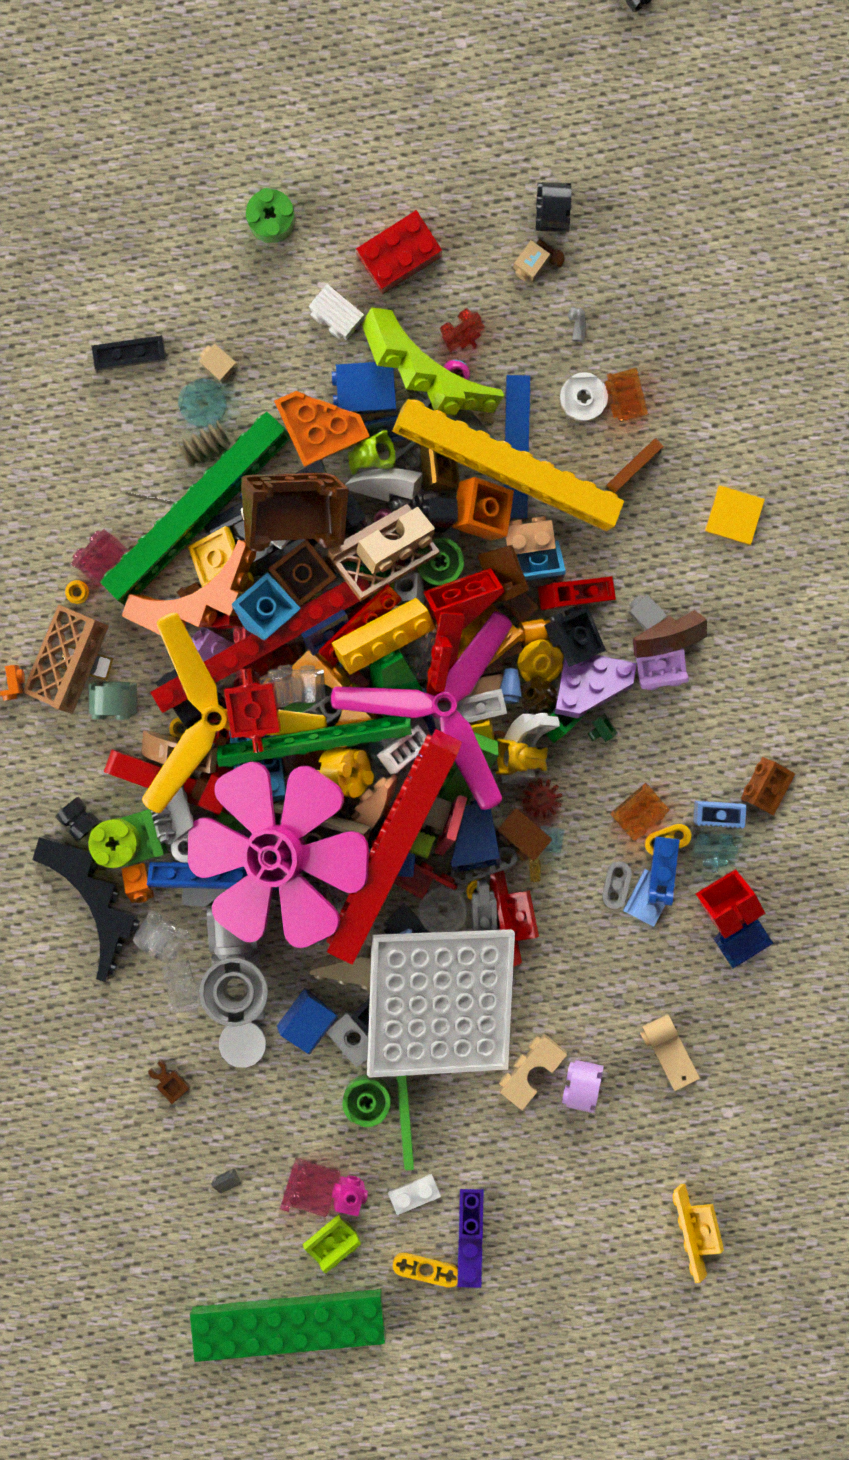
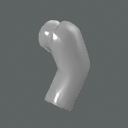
[568,307,586,343]

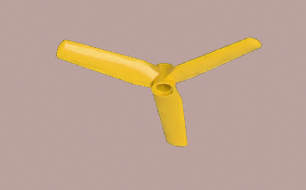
[142,613,327,813]

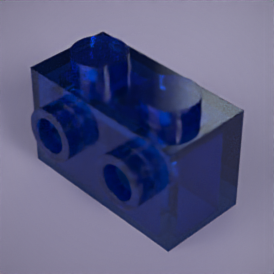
[713,919,773,969]

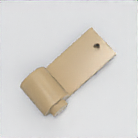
[640,1014,700,1091]

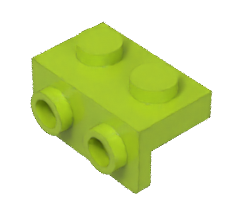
[303,1214,361,1274]

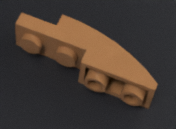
[141,730,218,773]

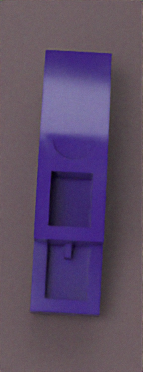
[457,1189,484,1288]

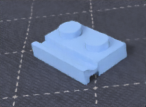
[623,869,676,927]

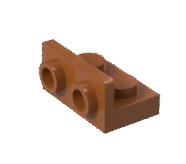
[741,757,796,816]

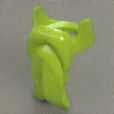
[348,430,396,475]

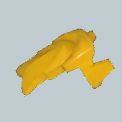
[496,739,548,775]

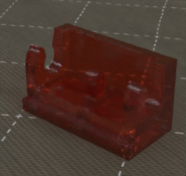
[243,643,299,685]

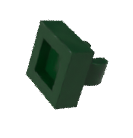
[588,713,618,742]

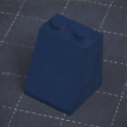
[451,800,502,873]

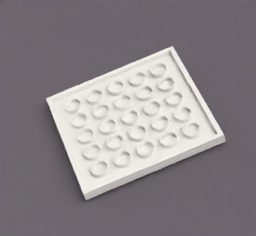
[367,929,515,1078]

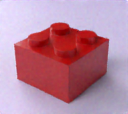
[695,869,766,939]

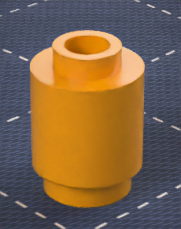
[517,618,550,646]

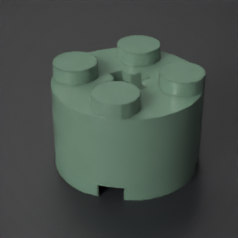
[88,682,137,720]

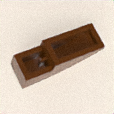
[633,610,707,658]

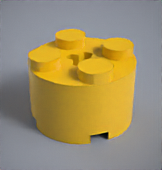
[317,747,374,798]

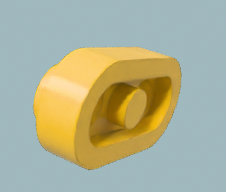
[644,823,691,855]

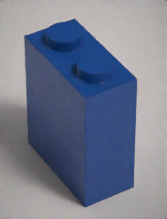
[332,362,396,414]

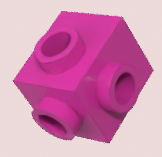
[332,1175,368,1216]

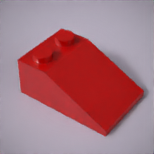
[423,568,504,629]

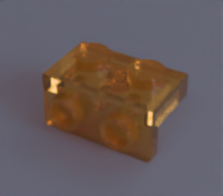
[605,368,649,423]
[610,783,670,841]

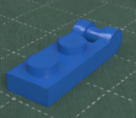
[647,836,680,906]

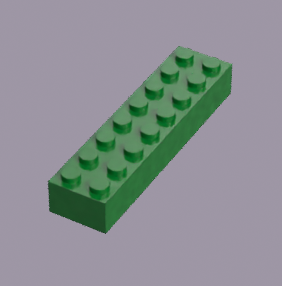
[190,1289,386,1362]

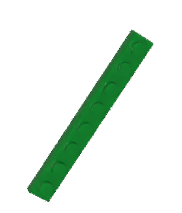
[217,716,412,767]

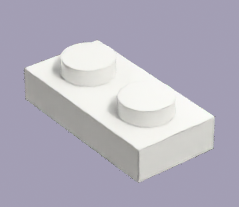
[388,1174,441,1215]

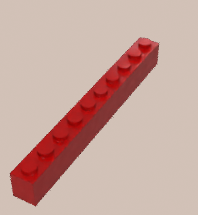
[150,571,371,713]

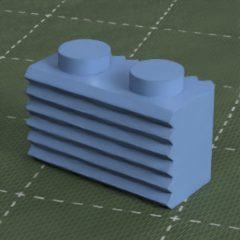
[693,801,746,829]

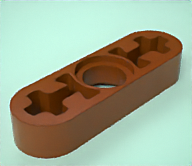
[606,438,664,493]

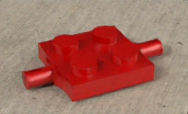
[224,668,281,753]

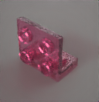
[71,529,129,587]
[280,1157,340,1217]

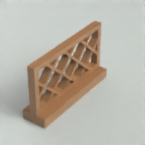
[326,504,440,601]
[23,605,109,714]

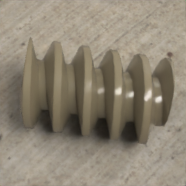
[176,420,229,467]

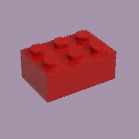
[356,210,442,295]

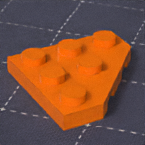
[274,391,370,467]

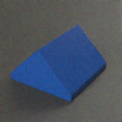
[277,988,338,1054]

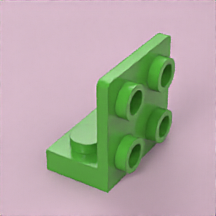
[113,809,168,867]

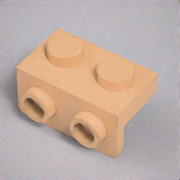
[505,516,556,554]

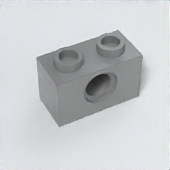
[326,1010,368,1068]

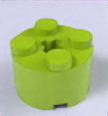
[88,818,141,868]

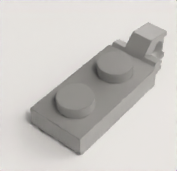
[471,879,497,931]

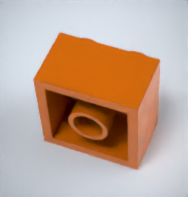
[452,477,514,541]

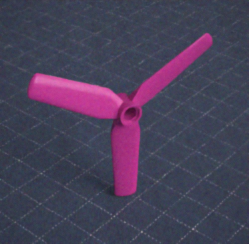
[331,611,512,810]

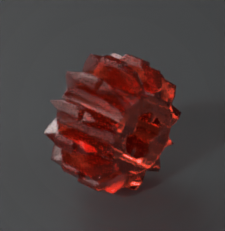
[522,778,563,819]

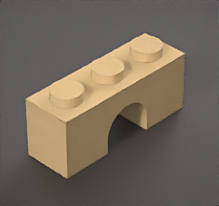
[356,507,435,575]
[499,1034,567,1111]

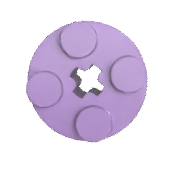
[562,1060,604,1113]

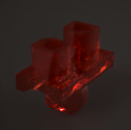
[440,308,485,353]

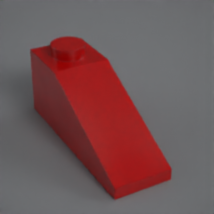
[538,576,616,611]

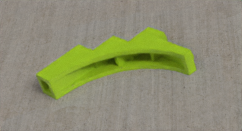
[362,307,504,415]

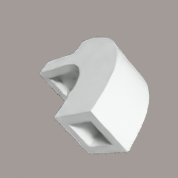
[501,713,560,784]

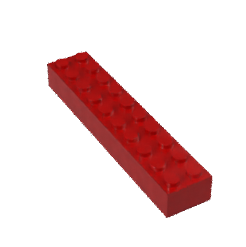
[326,729,462,965]

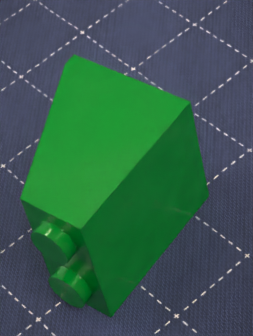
[369,649,424,718]

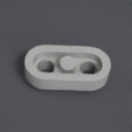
[602,861,632,909]

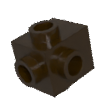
[520,675,557,715]

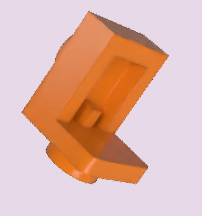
[0,665,25,701]
[121,863,154,903]

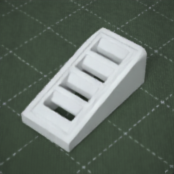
[377,724,426,774]

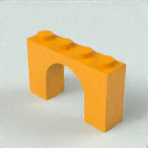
[274,650,382,748]

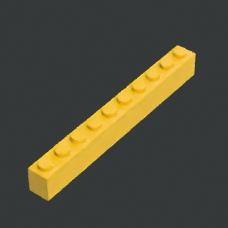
[392,399,624,532]

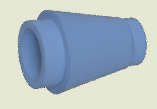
[500,668,522,704]

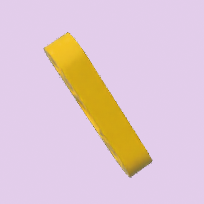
[393,1253,458,1288]

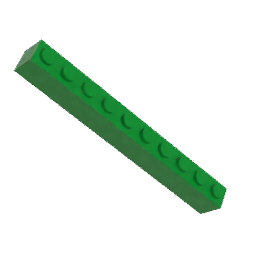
[100,411,291,606]

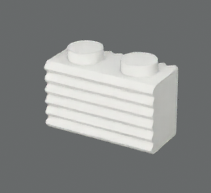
[309,284,365,340]

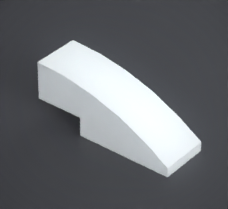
[345,468,423,502]

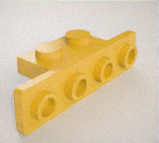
[673,1184,724,1283]

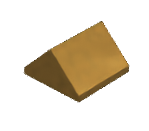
[419,445,460,492]

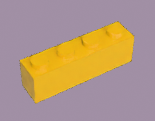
[332,598,435,675]

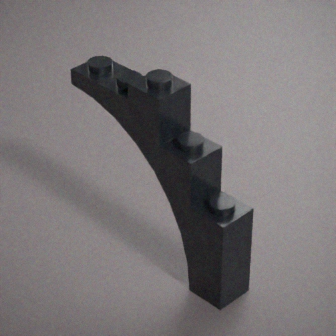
[32,836,140,982]

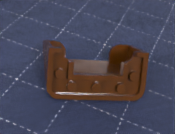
[241,473,349,552]

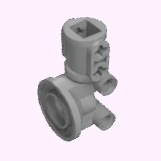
[200,906,268,1027]

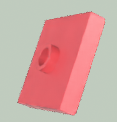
[434,795,467,856]

